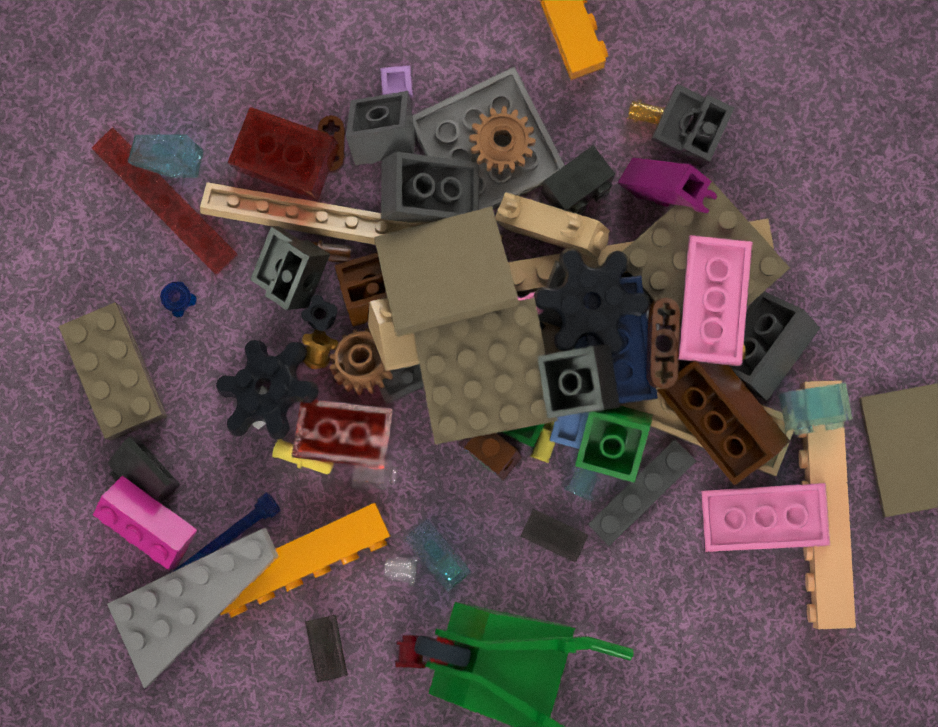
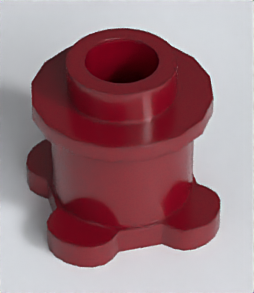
[395,635,426,668]

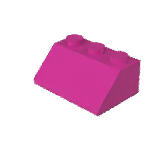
[93,476,197,570]

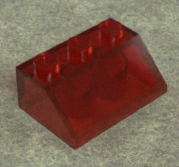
[292,400,393,469]

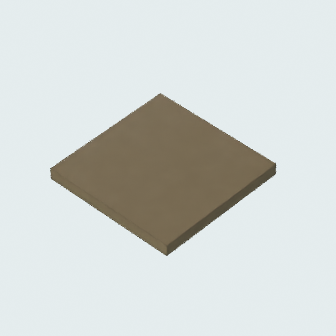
[374,206,519,337]
[859,383,938,517]

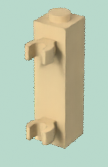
[495,192,610,259]

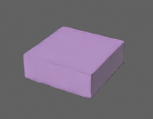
[380,65,413,97]

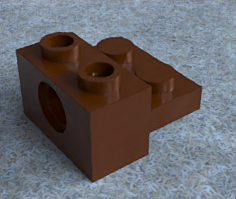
[334,252,388,327]

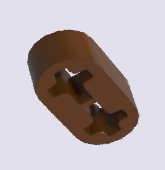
[317,115,345,173]

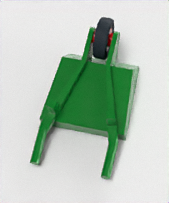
[414,602,634,727]

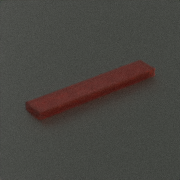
[91,127,238,276]

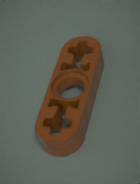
[646,298,680,389]

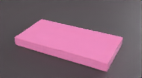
[678,235,752,366]
[701,483,830,552]

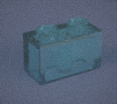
[779,382,852,435]

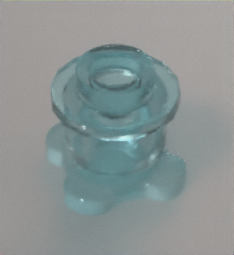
[563,467,601,501]

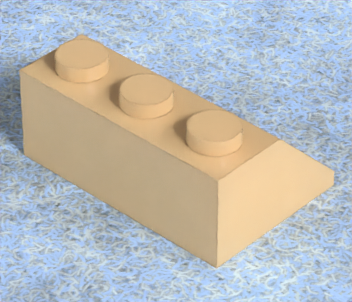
[368,298,419,371]

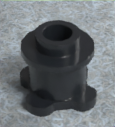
[301,295,338,331]

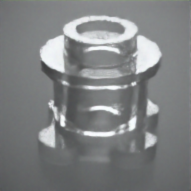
[384,553,418,586]

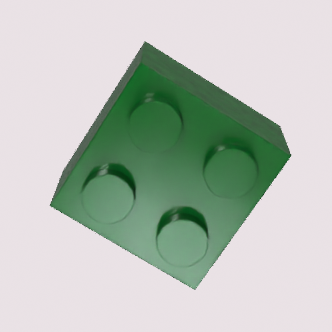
[575,406,653,483]

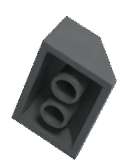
[729,291,820,401]

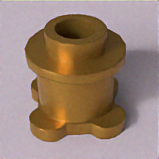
[302,329,338,369]

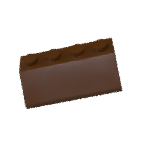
[657,361,791,486]

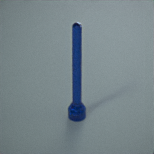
[169,492,281,574]

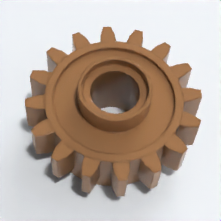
[469,106,536,175]
[329,328,393,395]

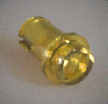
[628,99,665,124]

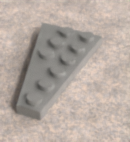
[107,528,279,689]

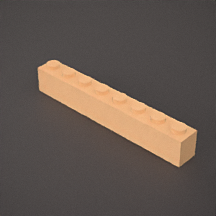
[795,380,856,629]

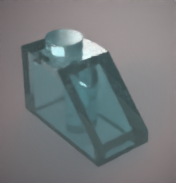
[128,134,204,178]
[404,519,471,592]

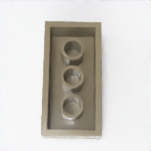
[58,302,167,441]

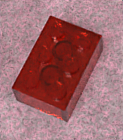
[227,107,340,201]

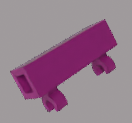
[617,157,717,213]

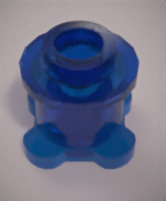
[160,282,197,318]

